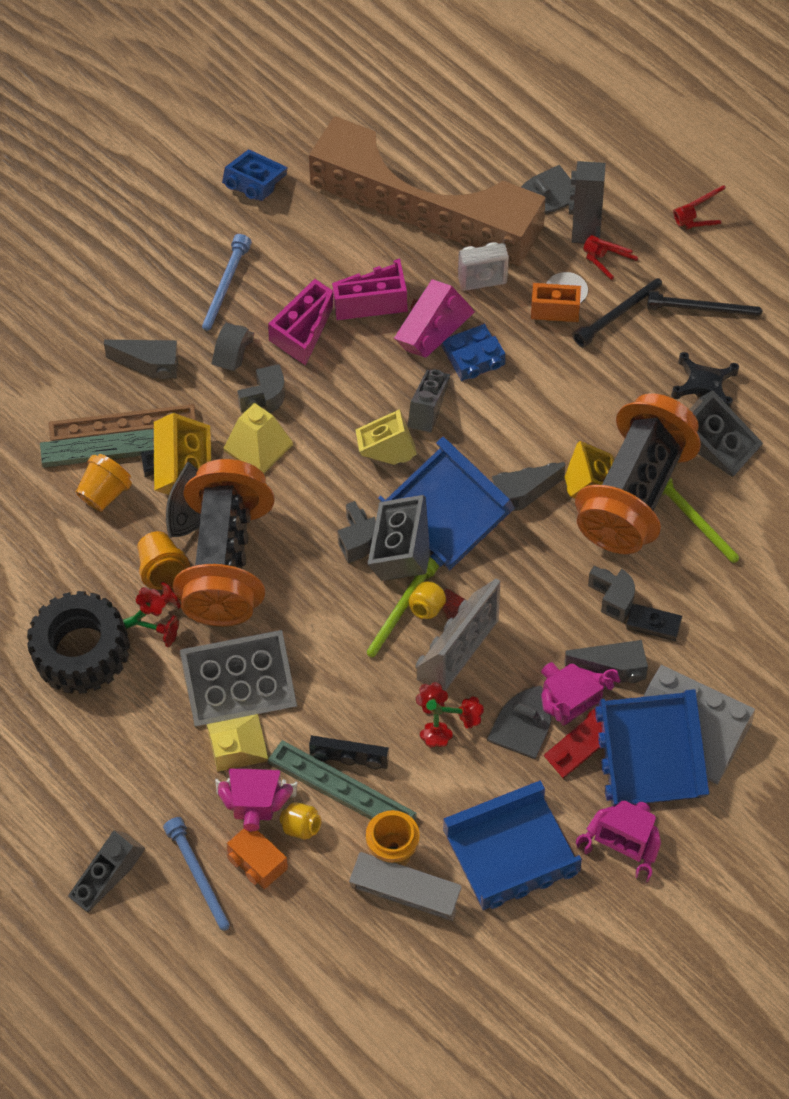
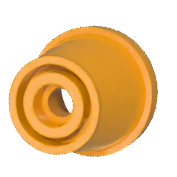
[75,454,132,512]
[137,531,190,590]
[365,810,420,866]

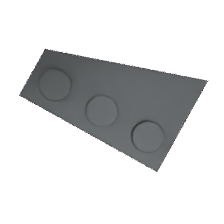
[569,161,606,244]

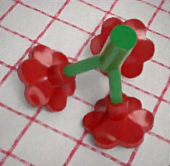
[123,581,181,647]
[415,682,484,748]

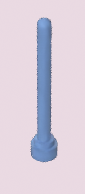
[202,234,252,331]
[163,817,230,931]

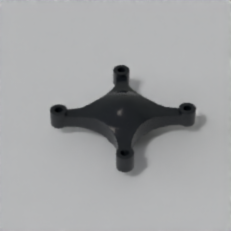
[671,352,739,409]

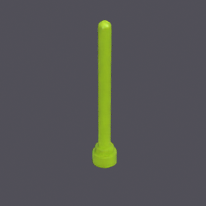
[662,477,739,563]
[367,557,439,658]

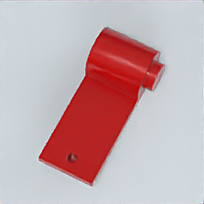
[543,708,602,779]

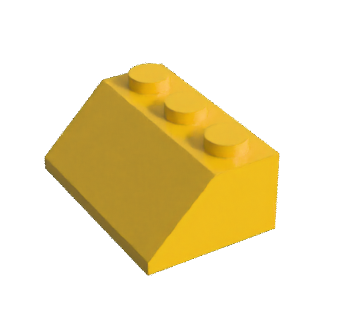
[154,413,211,495]

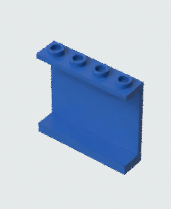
[443,780,582,910]

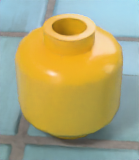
[408,581,446,619]
[280,802,321,840]

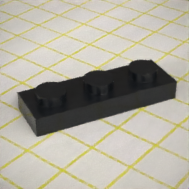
[309,735,389,769]

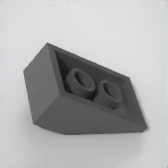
[689,390,763,477]
[368,495,430,581]

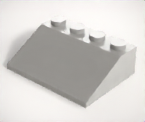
[415,579,501,691]
[179,630,297,726]
[643,665,755,785]

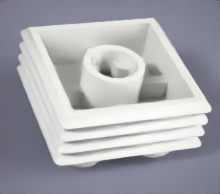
[458,242,509,291]

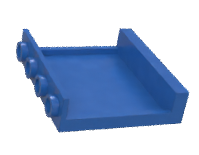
[378,436,515,571]
[595,689,709,806]

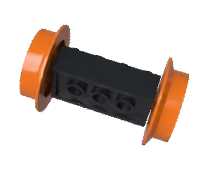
[575,393,701,554]
[173,459,275,627]

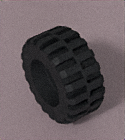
[27,591,130,694]

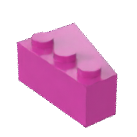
[332,258,408,320]
[268,279,333,366]
[394,279,476,358]

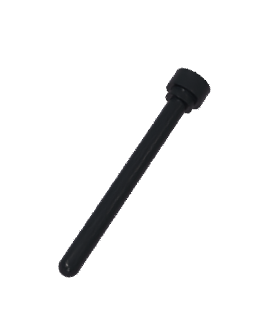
[572,278,662,348]
[647,290,763,316]

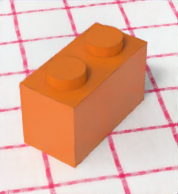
[531,283,581,322]
[227,829,288,890]

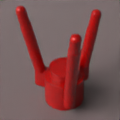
[673,185,726,230]
[583,235,638,280]

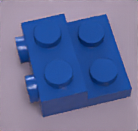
[222,149,288,201]
[441,324,506,381]

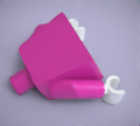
[215,769,297,831]

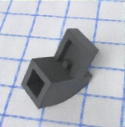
[212,323,254,371]
[237,364,285,413]
[337,501,376,563]
[588,566,635,623]

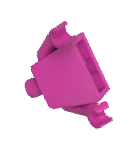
[541,662,621,726]
[576,801,661,883]

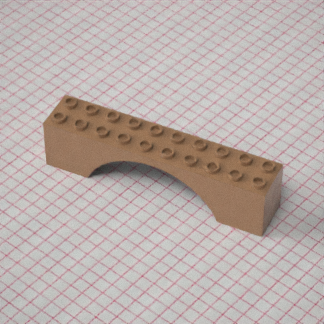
[309,116,546,266]

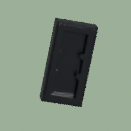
[626,603,683,641]

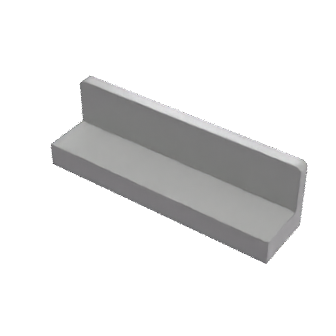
[349,852,461,921]

